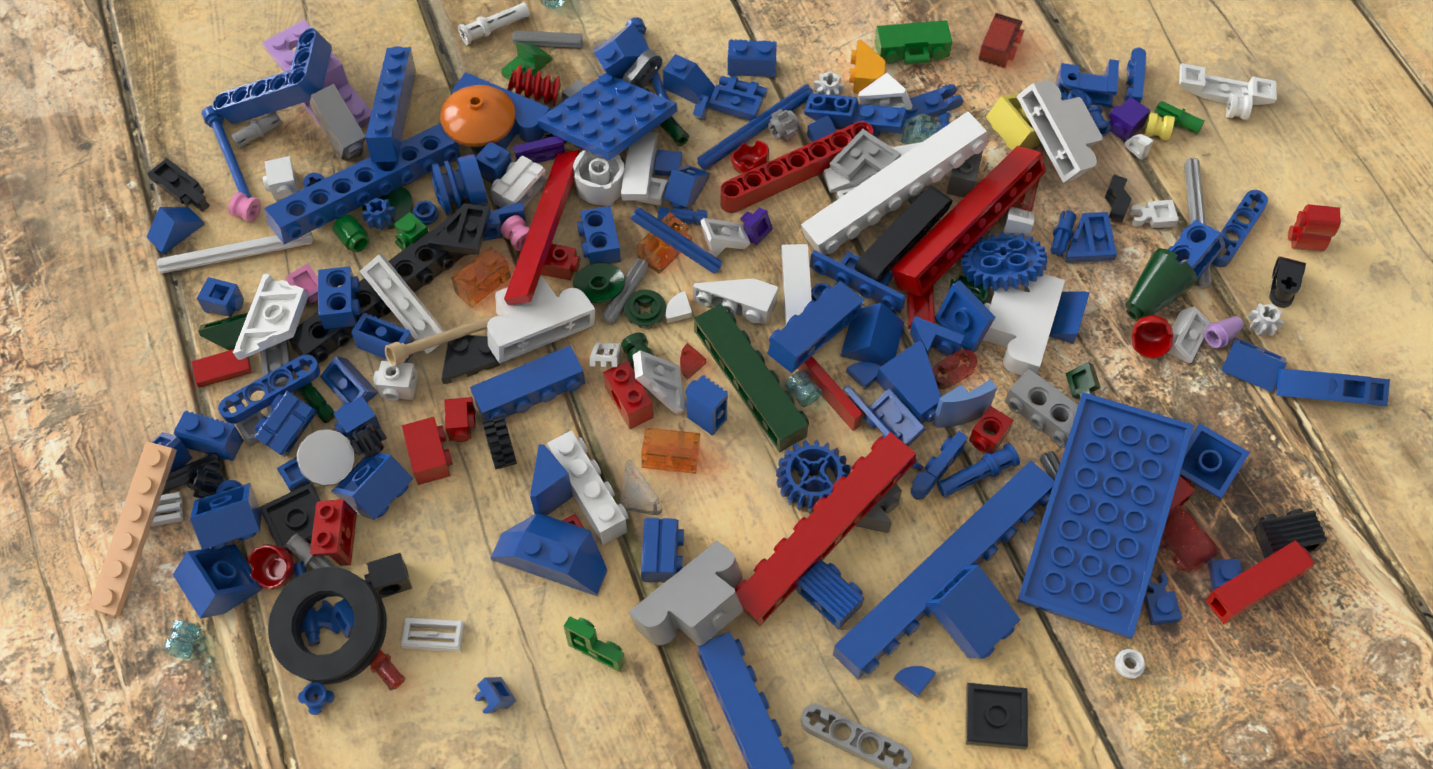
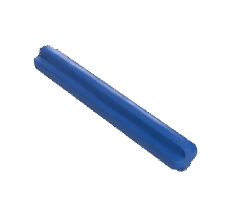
[631,207,723,274]

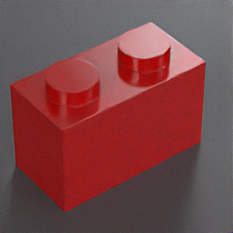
[402,417,453,485]

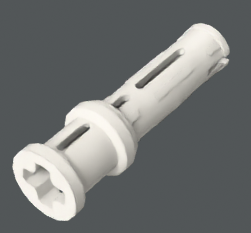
[458,2,530,45]

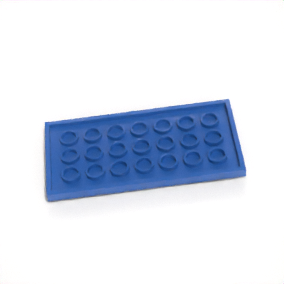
[1017,392,1194,640]

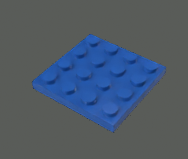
[537,73,678,161]

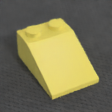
[986,93,1042,150]

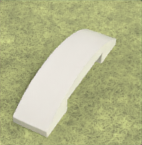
[1179,63,1277,105]

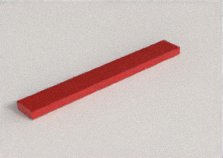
[504,150,580,305]

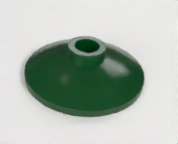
[573,263,625,303]

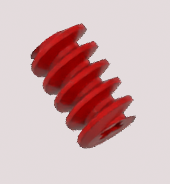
[508,65,561,107]

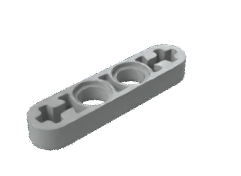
[801,704,912,769]

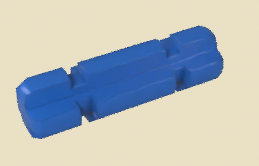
[658,207,708,225]

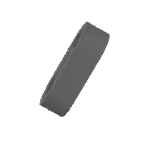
[622,50,662,89]

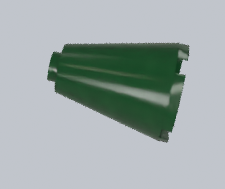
[1125,248,1198,321]

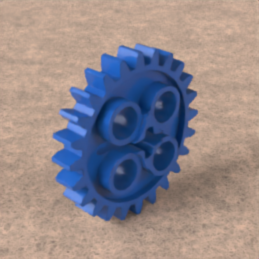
[961,232,1047,291]

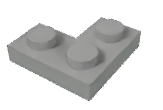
[830,129,901,181]

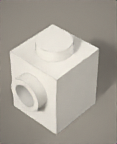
[263,156,299,200]

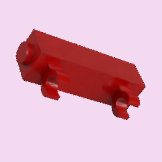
[1205,540,1315,625]

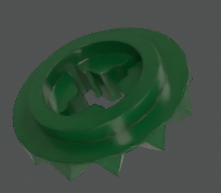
[624,289,666,328]

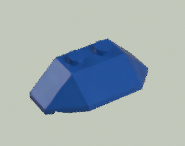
[491,513,607,596]

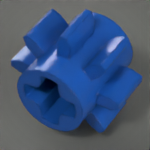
[362,197,396,230]

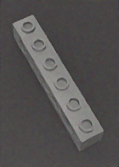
[1005,369,1078,448]

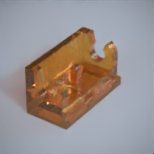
[637,212,692,274]
[641,427,701,474]

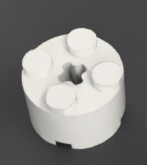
[573,150,625,207]

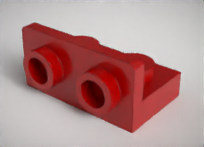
[310,499,357,566]

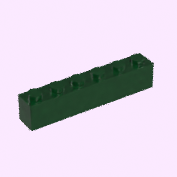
[694,304,809,452]

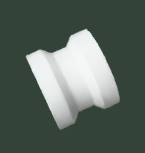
[1226,93,1253,120]

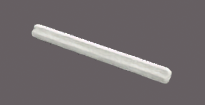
[157,232,313,274]

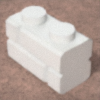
[491,155,547,208]

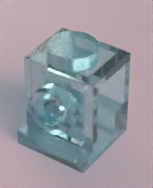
[901,113,943,145]

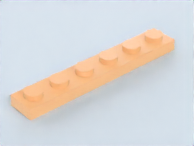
[88,441,177,616]

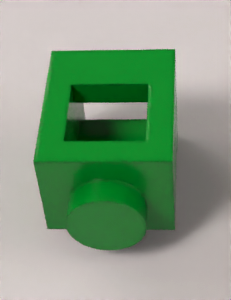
[394,212,428,251]

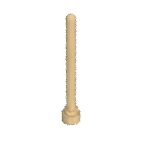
[385,314,498,366]

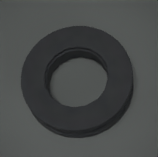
[268,567,387,684]

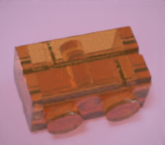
[451,247,511,308]

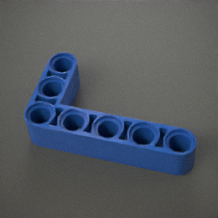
[212,28,332,124]

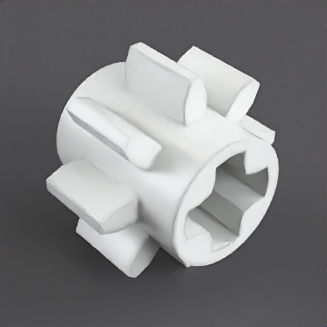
[814,72,845,96]
[1248,303,1284,336]

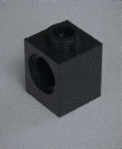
[364,552,413,599]

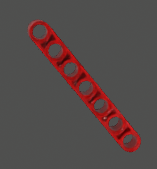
[720,121,873,213]

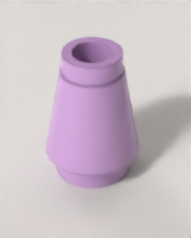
[1204,316,1244,348]

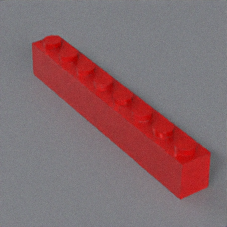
[891,146,1046,297]
[735,432,916,626]

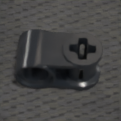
[1269,256,1306,308]

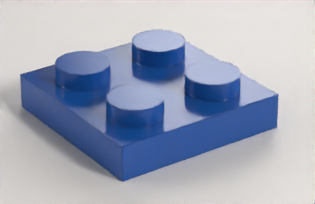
[935,281,996,355]

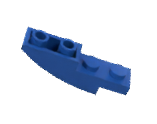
[804,93,907,138]
[1276,369,1390,406]

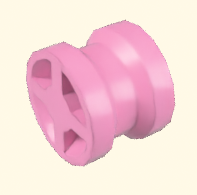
[229,192,261,223]

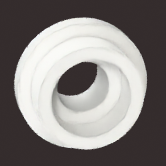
[1115,649,1145,679]

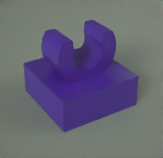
[740,207,773,245]

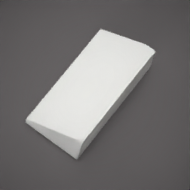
[1167,307,1211,363]

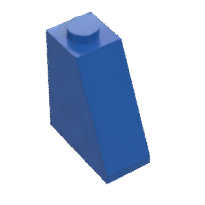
[876,340,941,424]

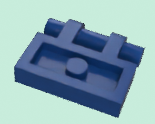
[708,76,768,121]

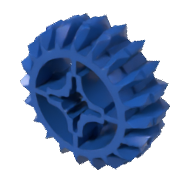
[776,440,851,513]

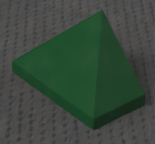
[198,312,248,350]

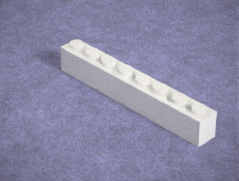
[801,112,988,255]

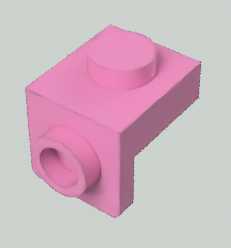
[285,264,318,305]

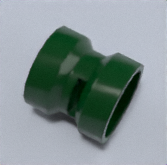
[621,332,655,369]

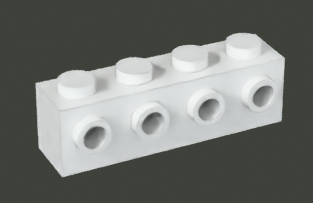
[547,430,629,546]

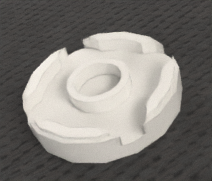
[297,429,355,485]

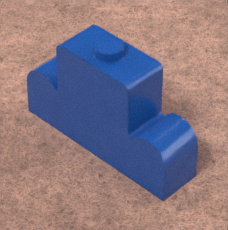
[453,72,550,150]

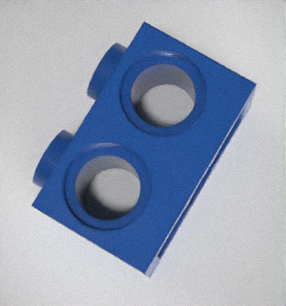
[577,206,621,265]
[1167,220,1225,278]
[318,266,361,329]

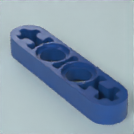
[1211,190,1268,267]
[218,355,320,424]

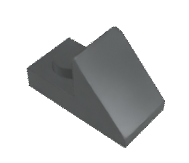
[856,483,902,533]

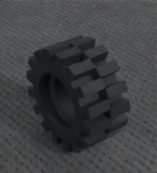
[482,416,517,470]

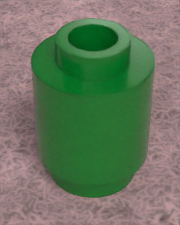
[332,215,369,252]

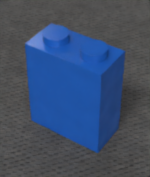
[925,565,1021,659]

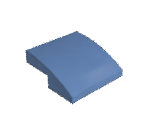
[932,379,997,428]

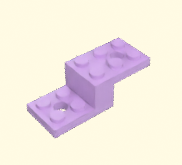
[262,20,372,130]

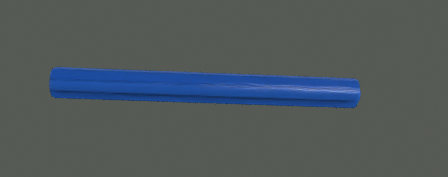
[697,84,813,170]

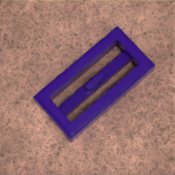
[513,136,565,163]

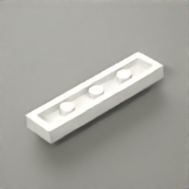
[360,254,445,354]

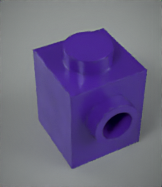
[1109,97,1150,141]

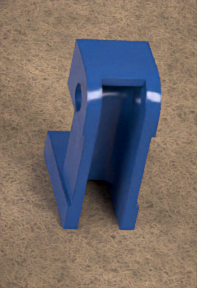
[1056,59,1119,108]

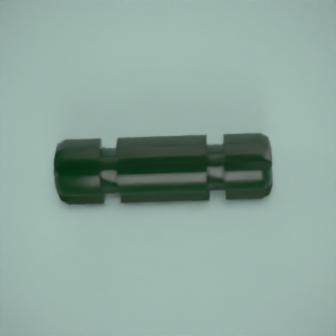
[298,382,335,423]

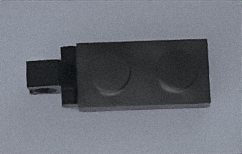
[147,158,210,212]

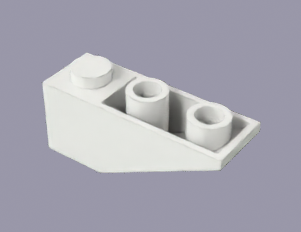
[693,278,778,325]

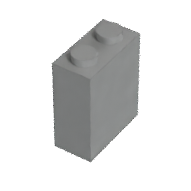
[310,84,366,159]

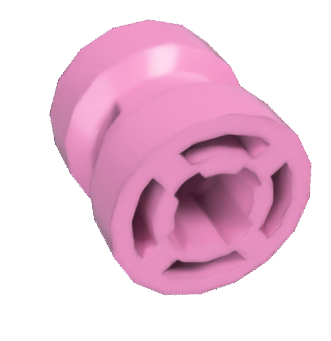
[500,215,530,251]

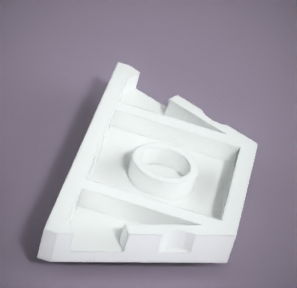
[233,274,308,360]

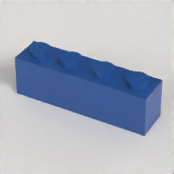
[767,281,864,374]
[470,346,585,421]

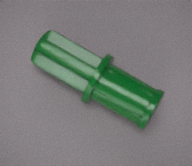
[1155,101,1205,135]

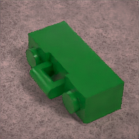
[875,20,952,65]

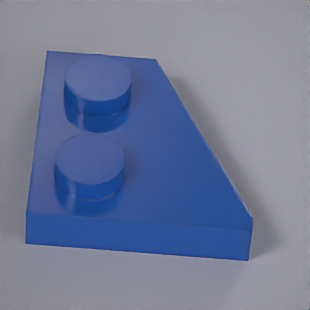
[1065,212,1117,263]

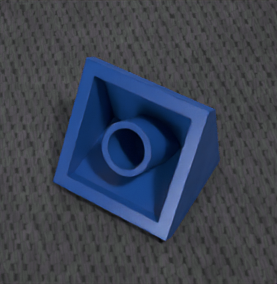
[841,303,904,366]
[1180,423,1250,500]
[530,444,573,516]

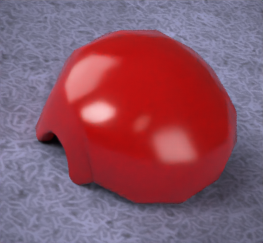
[731,140,770,174]
[1132,315,1173,358]
[247,544,294,590]

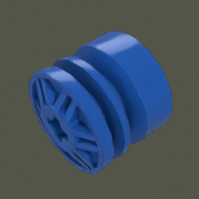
[431,153,488,216]

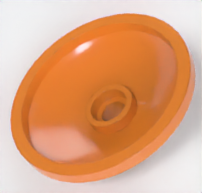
[440,85,516,147]

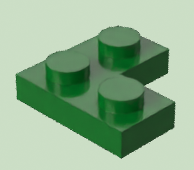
[564,616,625,672]

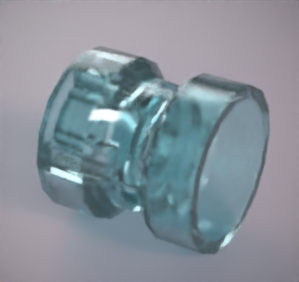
[785,369,823,407]
[162,620,201,659]

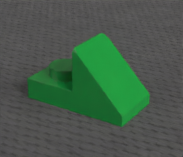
[501,43,552,81]

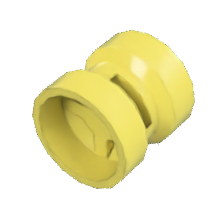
[1143,112,1175,141]

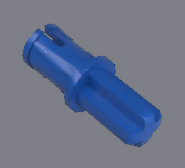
[1050,210,1077,257]

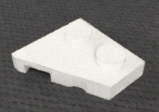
[633,350,685,415]

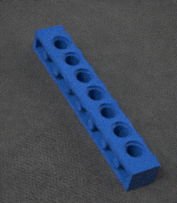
[264,123,460,245]

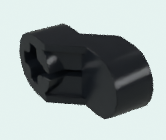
[1105,174,1132,223]

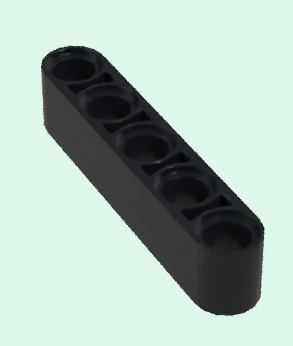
[854,185,953,282]

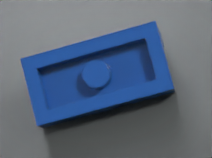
[1222,337,1287,391]

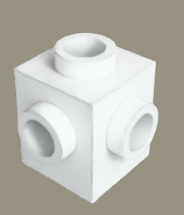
[373,361,418,401]

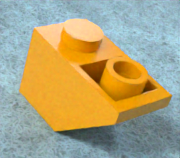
[849,40,885,94]

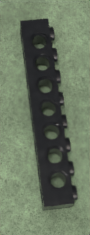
[289,213,469,363]

